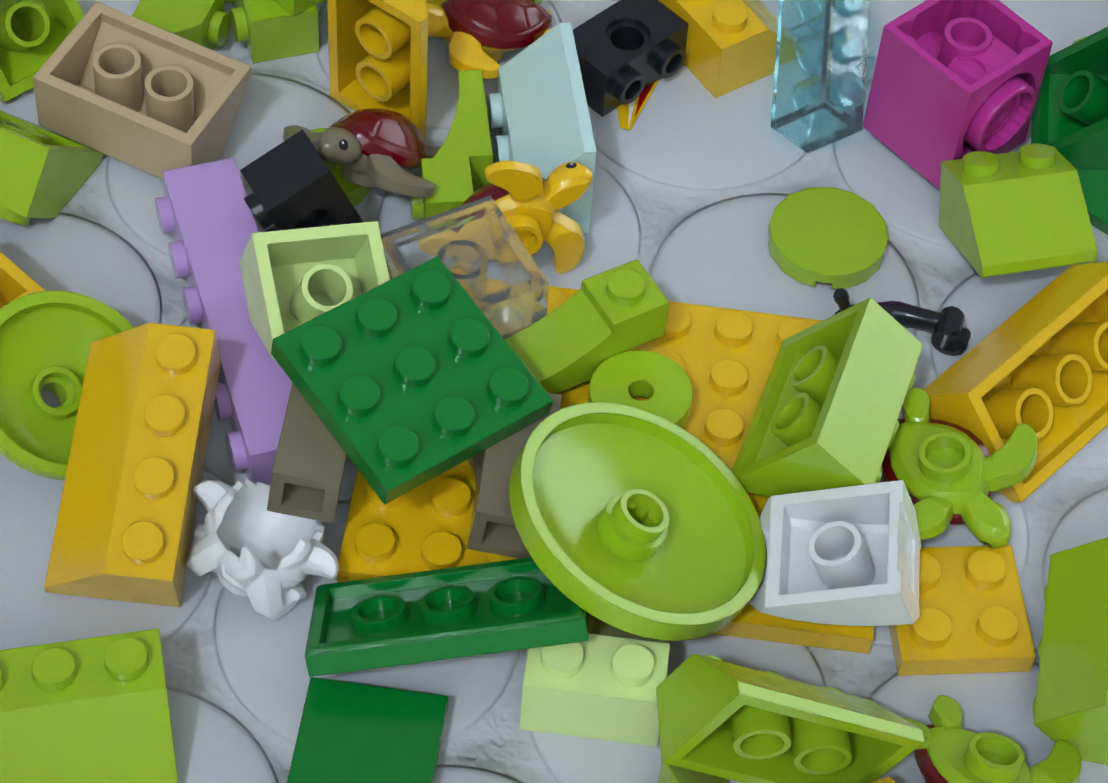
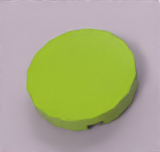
[768,187,889,289]

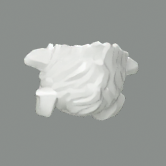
[185,479,339,620]

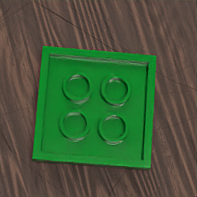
[271,256,553,504]

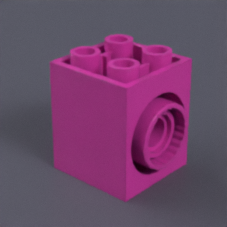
[863,0,1053,190]

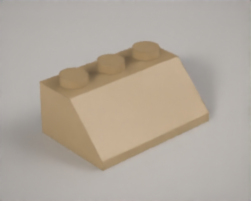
[33,1,252,179]

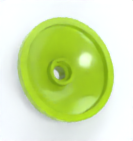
[0,291,134,480]

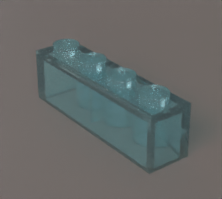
[771,0,870,153]

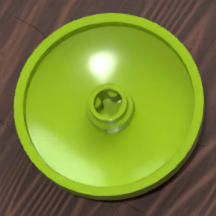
[509,402,766,641]

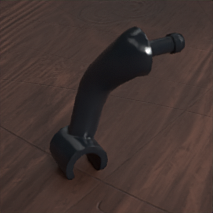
[833,288,971,356]

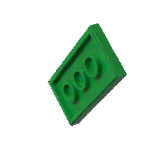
[304,557,589,677]

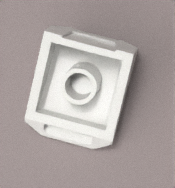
[748,480,921,626]

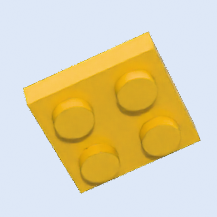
[889,545,1036,676]

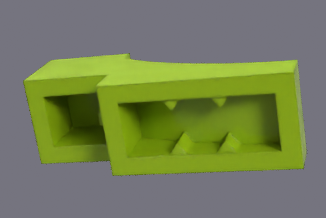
[410,70,493,233]
[505,259,669,394]

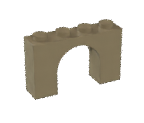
[267,382,562,559]

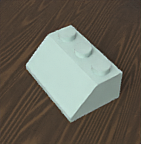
[487,22,597,234]

